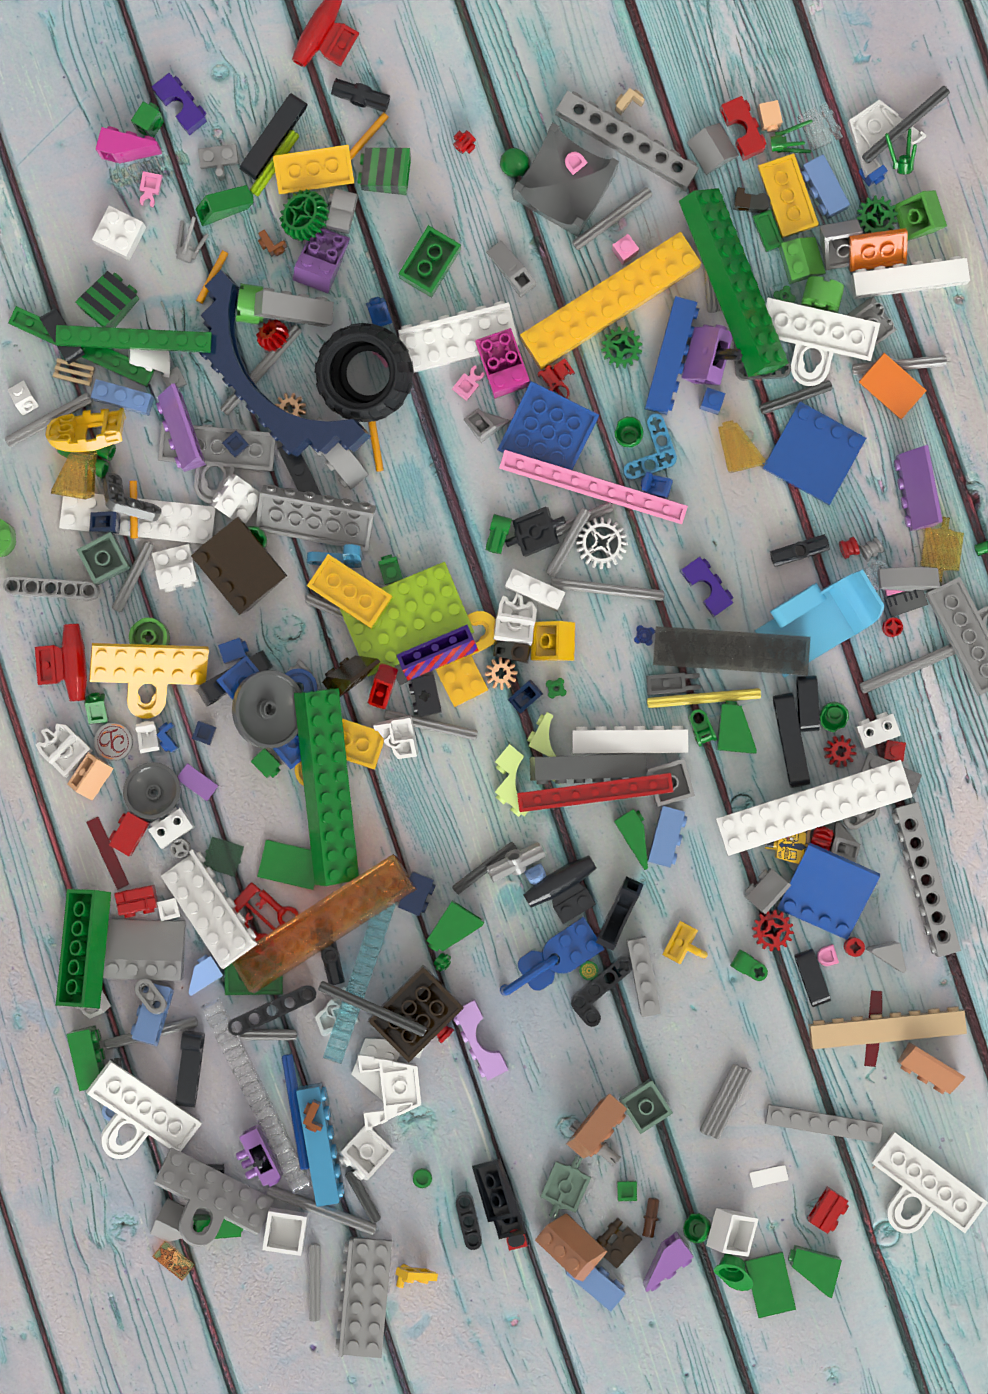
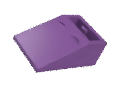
[293,228,350,293]
[643,1231,694,1292]

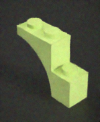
[527,712,560,785]
[495,744,529,817]

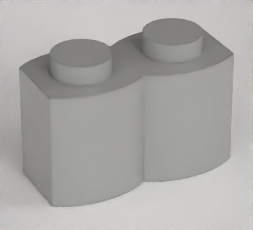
[324,189,358,234]

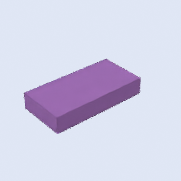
[178,763,219,801]

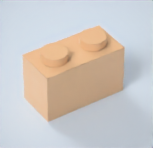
[67,752,114,800]

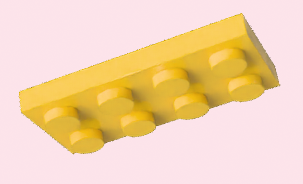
[273,145,354,194]
[757,153,819,238]
[307,554,393,629]

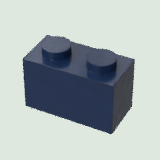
[398,871,436,916]

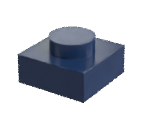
[222,431,250,458]
[192,721,217,745]

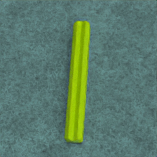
[250,130,299,197]

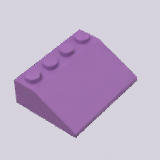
[156,383,206,472]
[894,445,943,531]

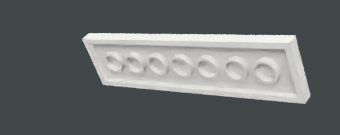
[59,490,216,544]

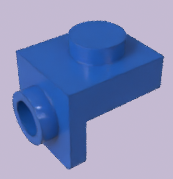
[858,164,888,187]
[641,472,673,499]
[156,722,179,752]

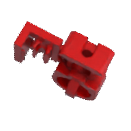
[537,358,575,399]

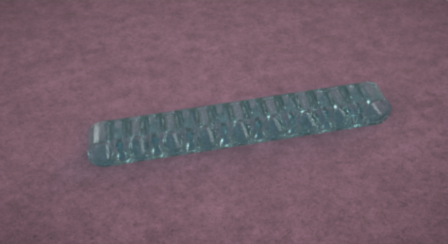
[323,894,397,1064]

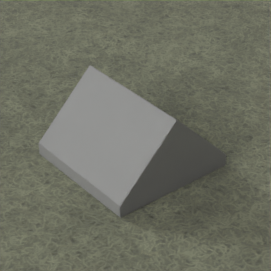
[687,123,739,175]
[866,941,906,973]

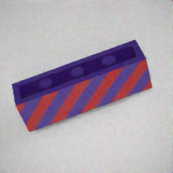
[396,625,479,681]

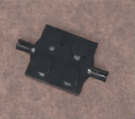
[505,506,566,557]

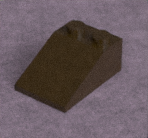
[322,655,380,697]

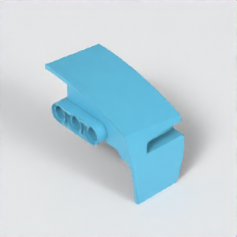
[754,569,884,678]

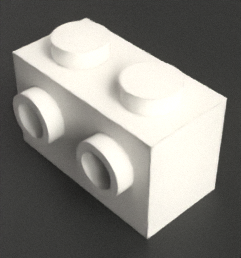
[854,712,901,749]
[148,807,195,849]

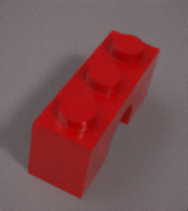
[719,96,767,161]

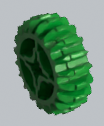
[279,189,330,242]

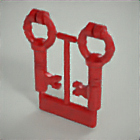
[234,882,300,955]

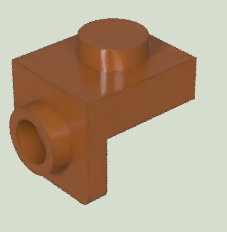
[258,229,287,257]
[303,1099,323,1132]

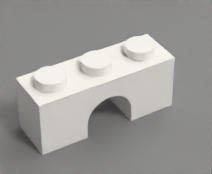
[505,569,566,611]

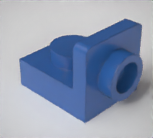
[366,297,392,327]

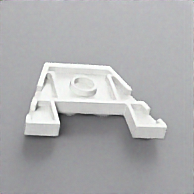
[847,100,926,178]
[351,1038,424,1100]
[357,1054,421,1130]

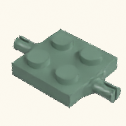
[540,1155,591,1219]

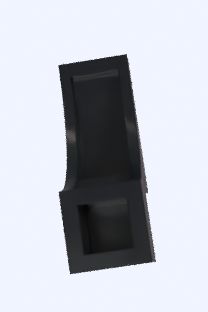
[596,876,644,951]

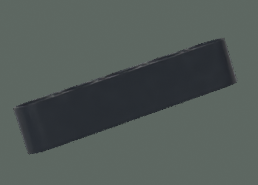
[239,93,308,180]
[773,692,810,788]
[227,985,317,1036]

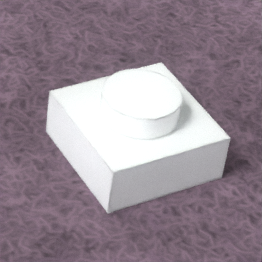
[157,898,181,921]

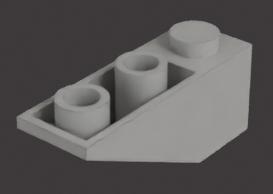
[486,241,536,298]

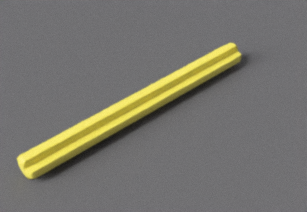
[647,688,761,708]

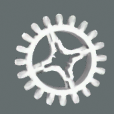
[576,517,628,569]

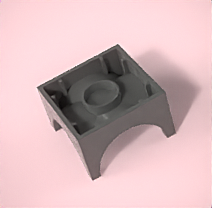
[513,122,619,237]

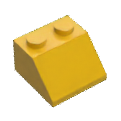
[531,621,575,661]

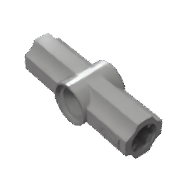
[486,842,545,883]

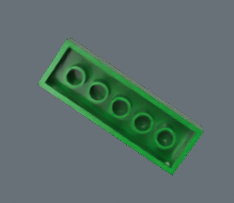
[55,889,111,1009]

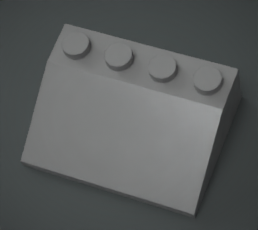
[103,919,186,981]

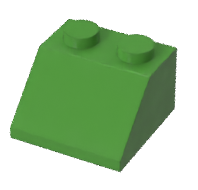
[894,190,947,241]
[778,237,826,284]

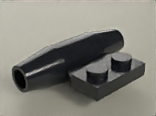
[523,855,597,924]

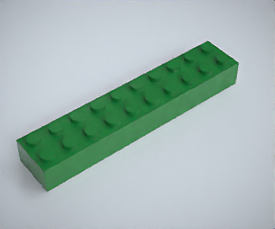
[679,188,789,377]
[294,688,359,886]

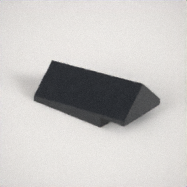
[472,1157,528,1239]

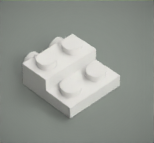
[211,473,260,524]
[152,544,199,593]
[338,1125,394,1181]

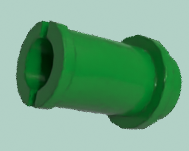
[974,541,988,556]

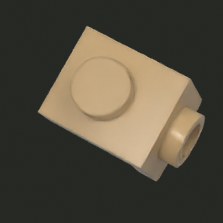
[615,88,645,115]

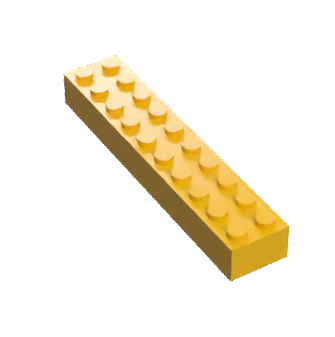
[520,231,701,370]

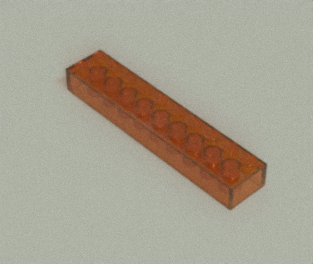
[232,854,417,993]

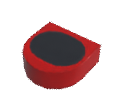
[507,1229,528,1251]

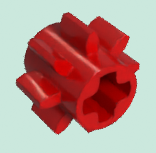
[453,130,476,154]

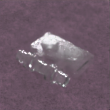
[797,103,843,151]

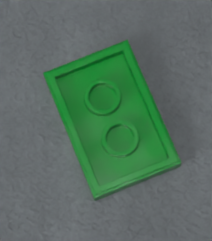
[257,839,315,890]
[225,955,283,995]
[745,1252,796,1318]

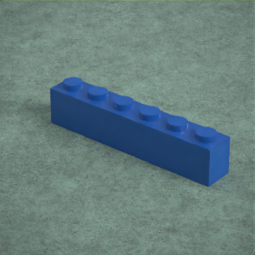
[645,296,700,415]

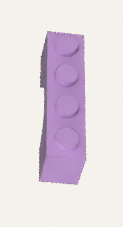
[454,999,508,1081]

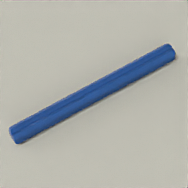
[282,1054,310,1170]

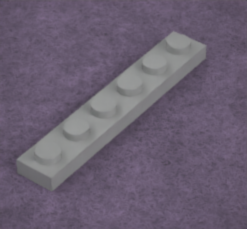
[765,1104,883,1143]

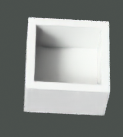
[92,206,146,261]
[262,1207,308,1256]
[706,1208,758,1257]

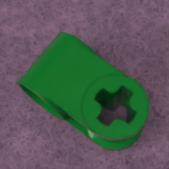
[688,709,717,747]
[730,949,768,981]

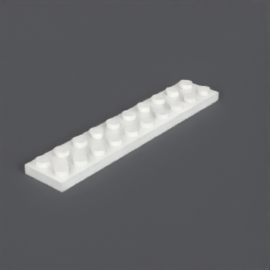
[716,760,913,856]

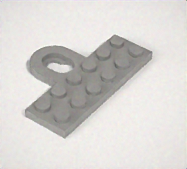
[158,423,276,504]
[925,577,988,696]
[154,1147,274,1247]

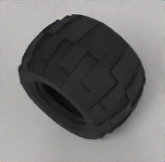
[314,323,414,422]

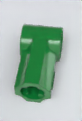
[485,514,512,554]

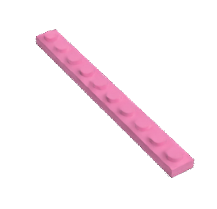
[499,450,688,524]

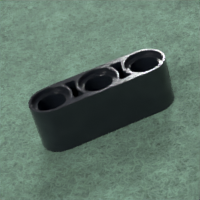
[40,308,85,364]
[796,675,820,732]
[794,949,831,1007]
[456,1192,482,1250]

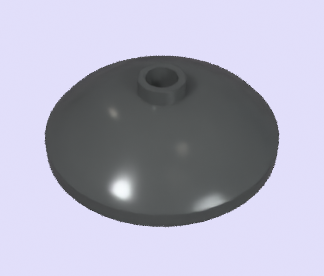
[123,762,181,820]

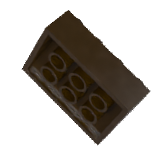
[191,517,287,615]
[368,965,464,1063]

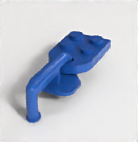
[500,917,604,996]

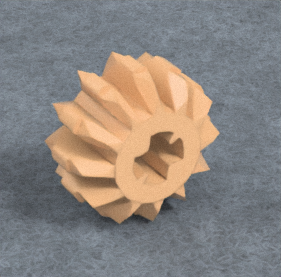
[275,393,306,417]
[485,657,517,690]

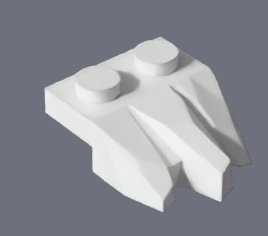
[493,593,537,646]
[35,723,93,778]

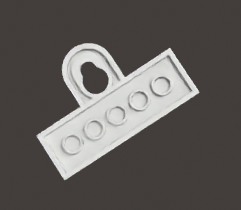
[766,297,881,386]
[86,1060,202,1159]
[871,1132,988,1233]

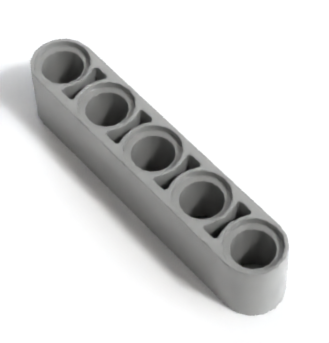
[3,577,100,600]

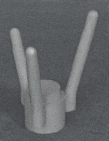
[175,216,209,263]

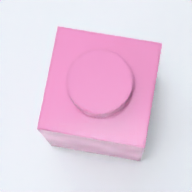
[612,234,639,265]

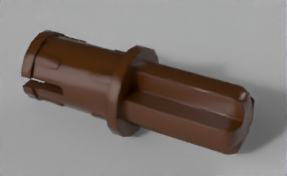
[642,1198,660,1238]

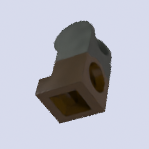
[733,187,771,213]
[493,641,531,663]

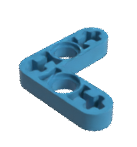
[623,414,677,480]
[306,544,362,568]

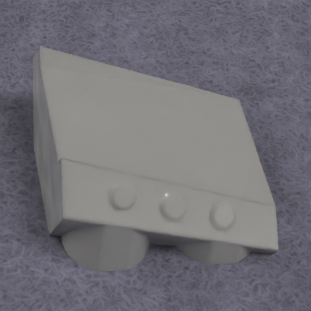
[847,297,897,346]

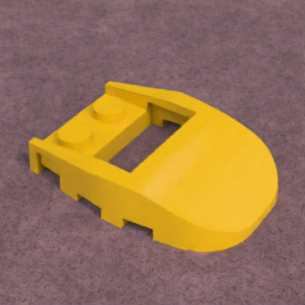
[45,408,126,452]

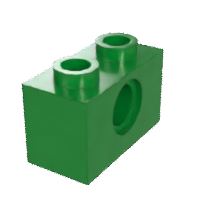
[131,101,164,138]

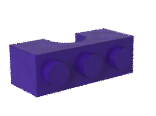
[151,73,207,136]
[680,556,733,618]

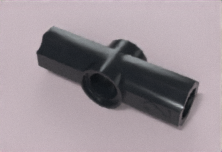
[331,78,390,112]
[770,534,830,567]
[316,926,345,985]

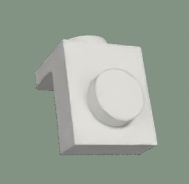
[8,380,39,415]
[135,721,160,753]

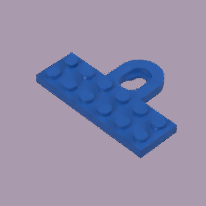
[216,655,317,769]

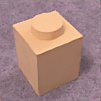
[757,100,783,132]

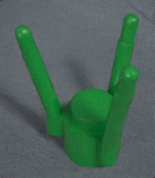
[771,119,813,153]
[885,129,917,175]

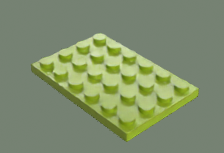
[339,562,475,677]

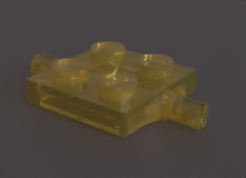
[920,517,964,582]

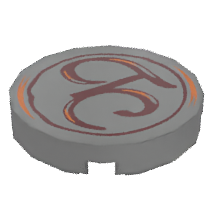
[94,723,133,761]

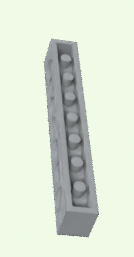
[555,90,699,192]
[892,802,961,957]

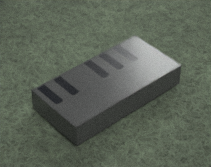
[885,589,928,617]

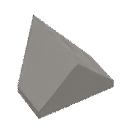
[463,408,511,443]
[829,821,861,862]
[150,1198,185,1242]

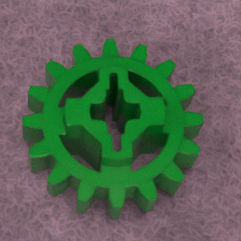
[856,195,898,234]
[601,326,643,369]

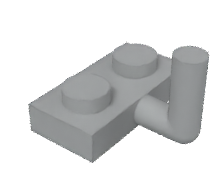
[198,144,239,181]

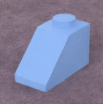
[189,954,225,996]

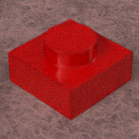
[883,740,906,762]

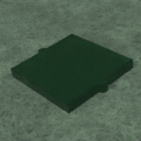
[204,836,244,877]

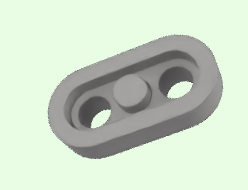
[843,807,880,829]
[135,979,167,1014]

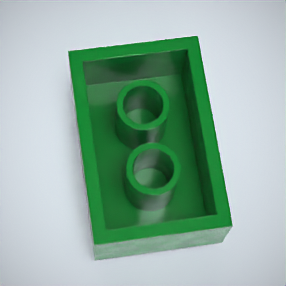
[398,225,461,298]
[66,1025,106,1092]

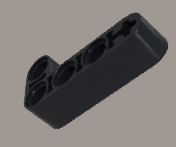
[197,650,273,707]
[571,956,632,1027]
[175,1030,205,1108]

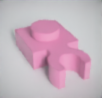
[139,171,163,208]
[452,366,485,401]

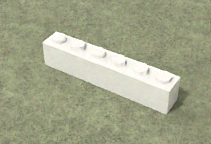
[851,256,970,299]
[572,726,688,754]

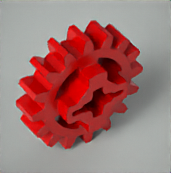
[752,909,794,952]

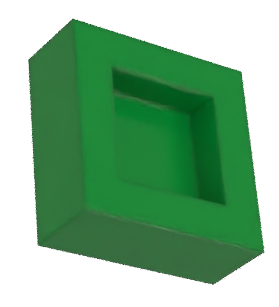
[617,1180,637,1202]

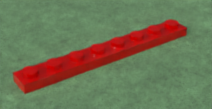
[517,773,674,812]

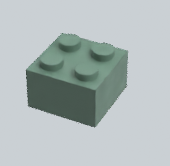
[77,532,131,586]
[618,1078,673,1134]

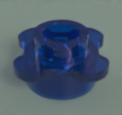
[634,625,655,646]

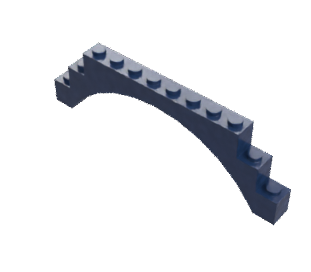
[199,270,371,457]

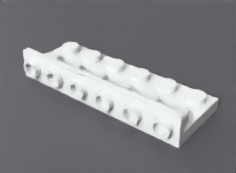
[398,301,519,373]
[161,849,257,969]

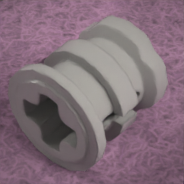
[859,537,884,562]

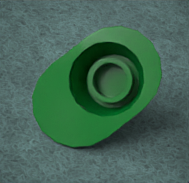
[714,1253,754,1291]

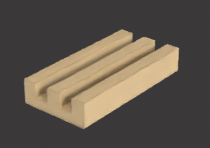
[53,358,95,387]

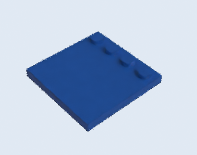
[497,381,599,470]
[762,402,867,505]
[777,842,880,940]

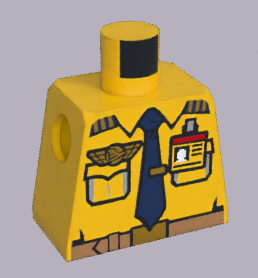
[765,830,811,864]

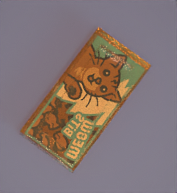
[152,1241,195,1281]

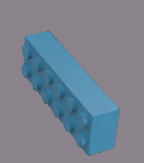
[296,1082,345,1207]

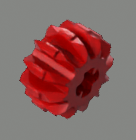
[256,319,289,352]
[823,735,857,768]
[810,826,834,851]

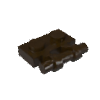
[596,1218,642,1268]

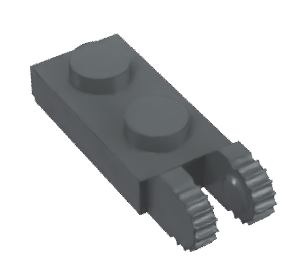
[646,673,701,695]

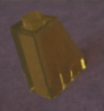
[718,420,768,473]
[51,451,97,500]

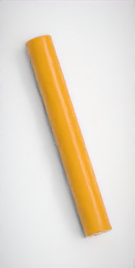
[349,112,389,160]
[196,250,228,304]
[368,421,384,472]
[129,481,138,539]

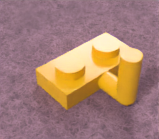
[662,921,708,964]
[395,1264,438,1288]

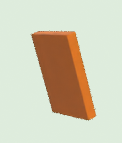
[849,228,908,272]
[858,353,927,419]

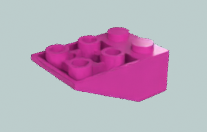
[96,126,162,164]
[475,328,530,399]

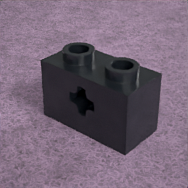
[409,674,442,717]

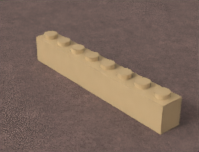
[808,1006,967,1049]

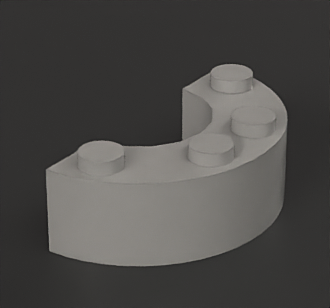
[312,417,368,489]

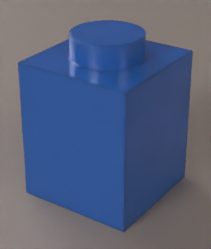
[700,387,726,415]
[218,638,249,664]

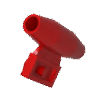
[292,0,359,67]
[35,624,87,702]

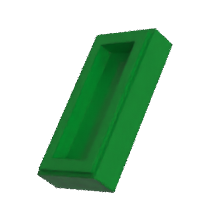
[752,209,783,252]

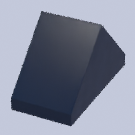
[89,511,121,534]
[508,679,543,714]

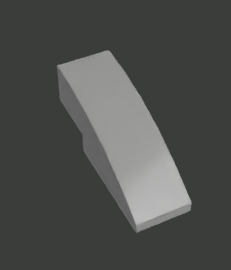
[877,567,940,592]

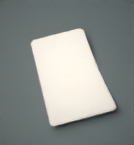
[750,1165,788,1188]

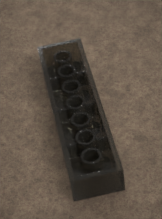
[653,626,810,676]

